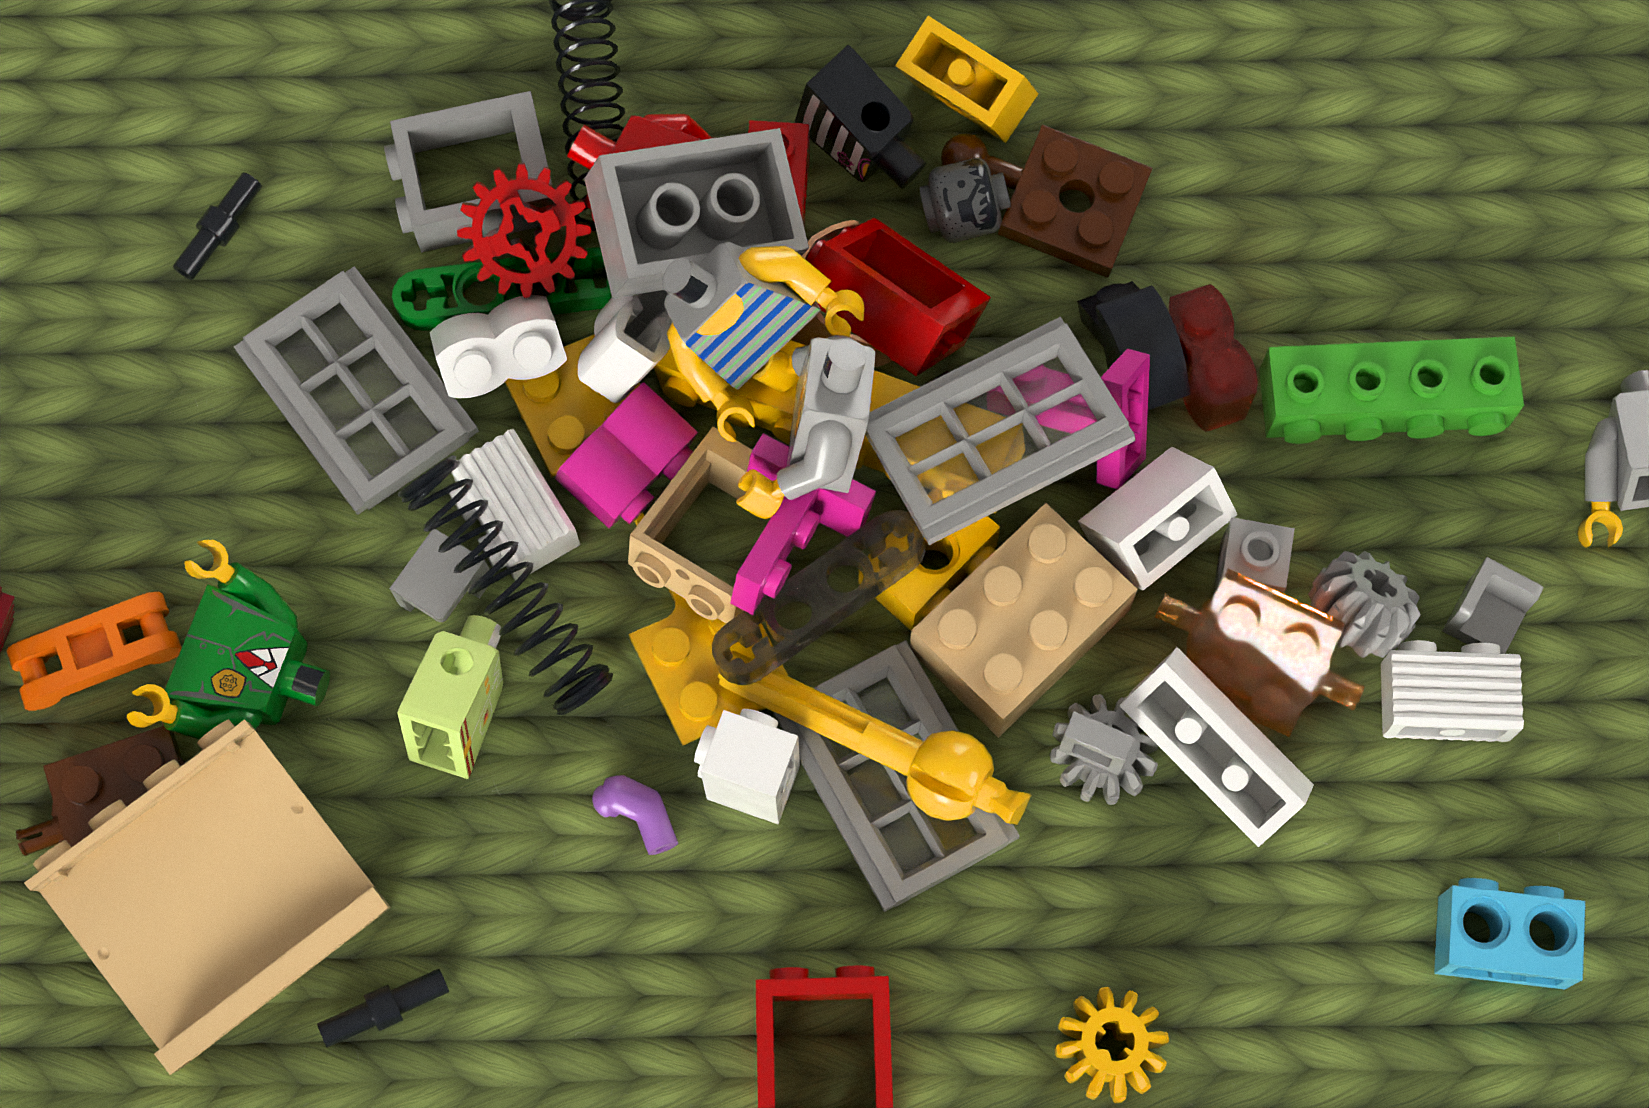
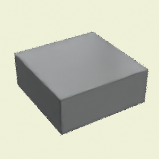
[1059,711,1135,776]

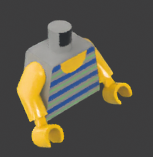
[662,242,864,442]

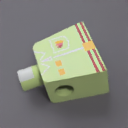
[397,615,503,779]

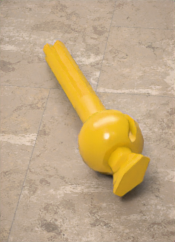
[718,651,1032,825]

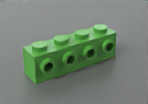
[1259,336,1524,444]

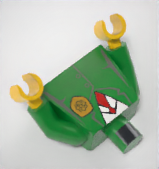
[127,540,330,739]

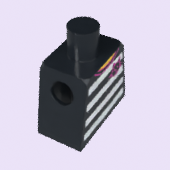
[794,45,926,189]

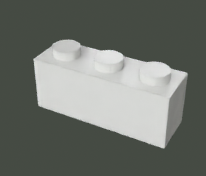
[1119,647,1314,847]

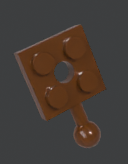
[941,124,1153,278]

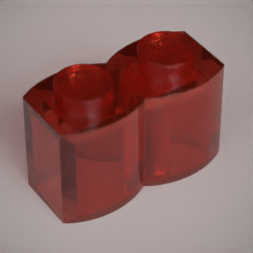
[1167,284,1258,432]

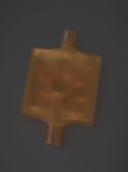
[1154,568,1365,737]

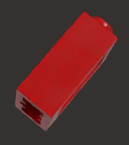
[805,217,991,376]
[756,965,893,1108]

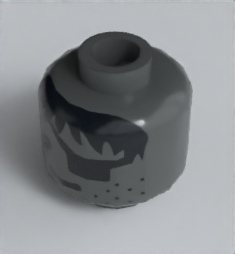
[920,158,1011,243]

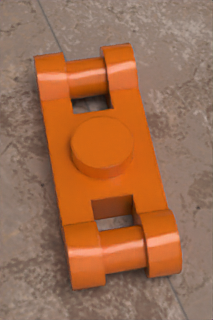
[6,592,182,711]

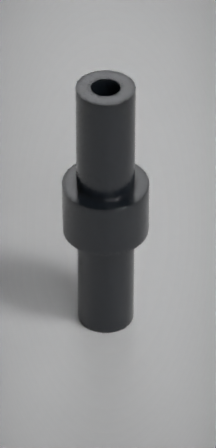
[173,172,262,280]
[317,968,449,1048]

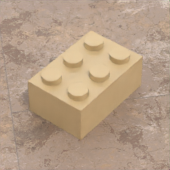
[910,503,1138,738]

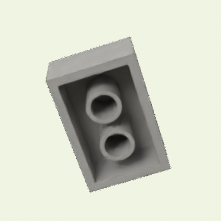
[584,128,809,299]

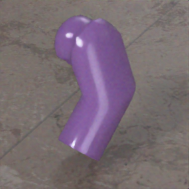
[592,775,678,855]

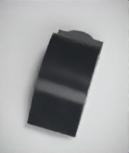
[1077,281,1191,410]

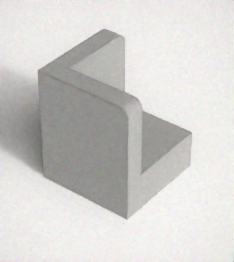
[389,529,493,622]
[1442,557,1543,654]

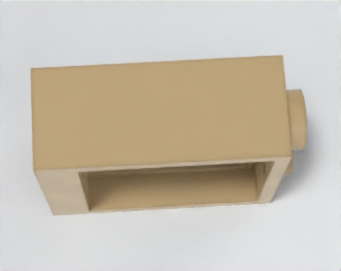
[628,427,752,628]

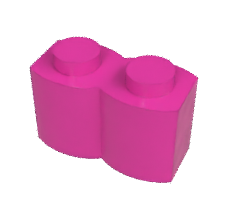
[555,382,698,529]

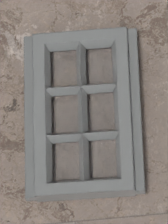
[234,266,479,515]
[865,317,1135,545]
[773,640,1020,912]

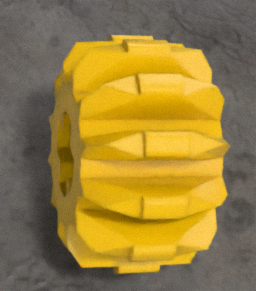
[1055,987,1169,1103]

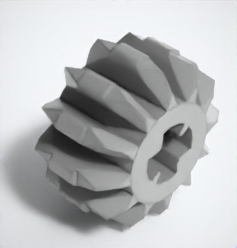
[1308,551,1421,658]
[1050,694,1159,805]

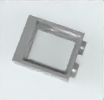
[384,91,555,253]

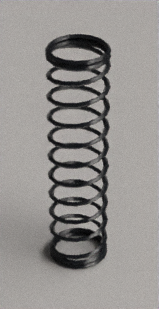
[549,0,625,231]
[398,455,613,715]

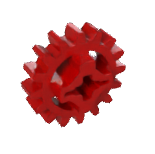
[457,163,591,298]

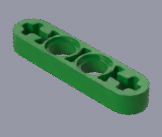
[392,247,612,331]

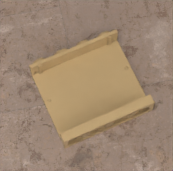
[24,719,391,1075]

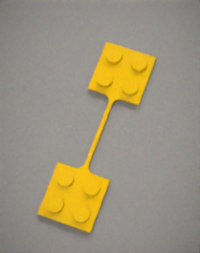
[505,335,788,746]

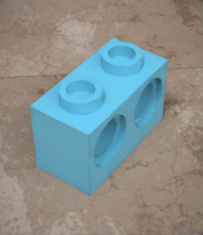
[1434,878,1585,990]

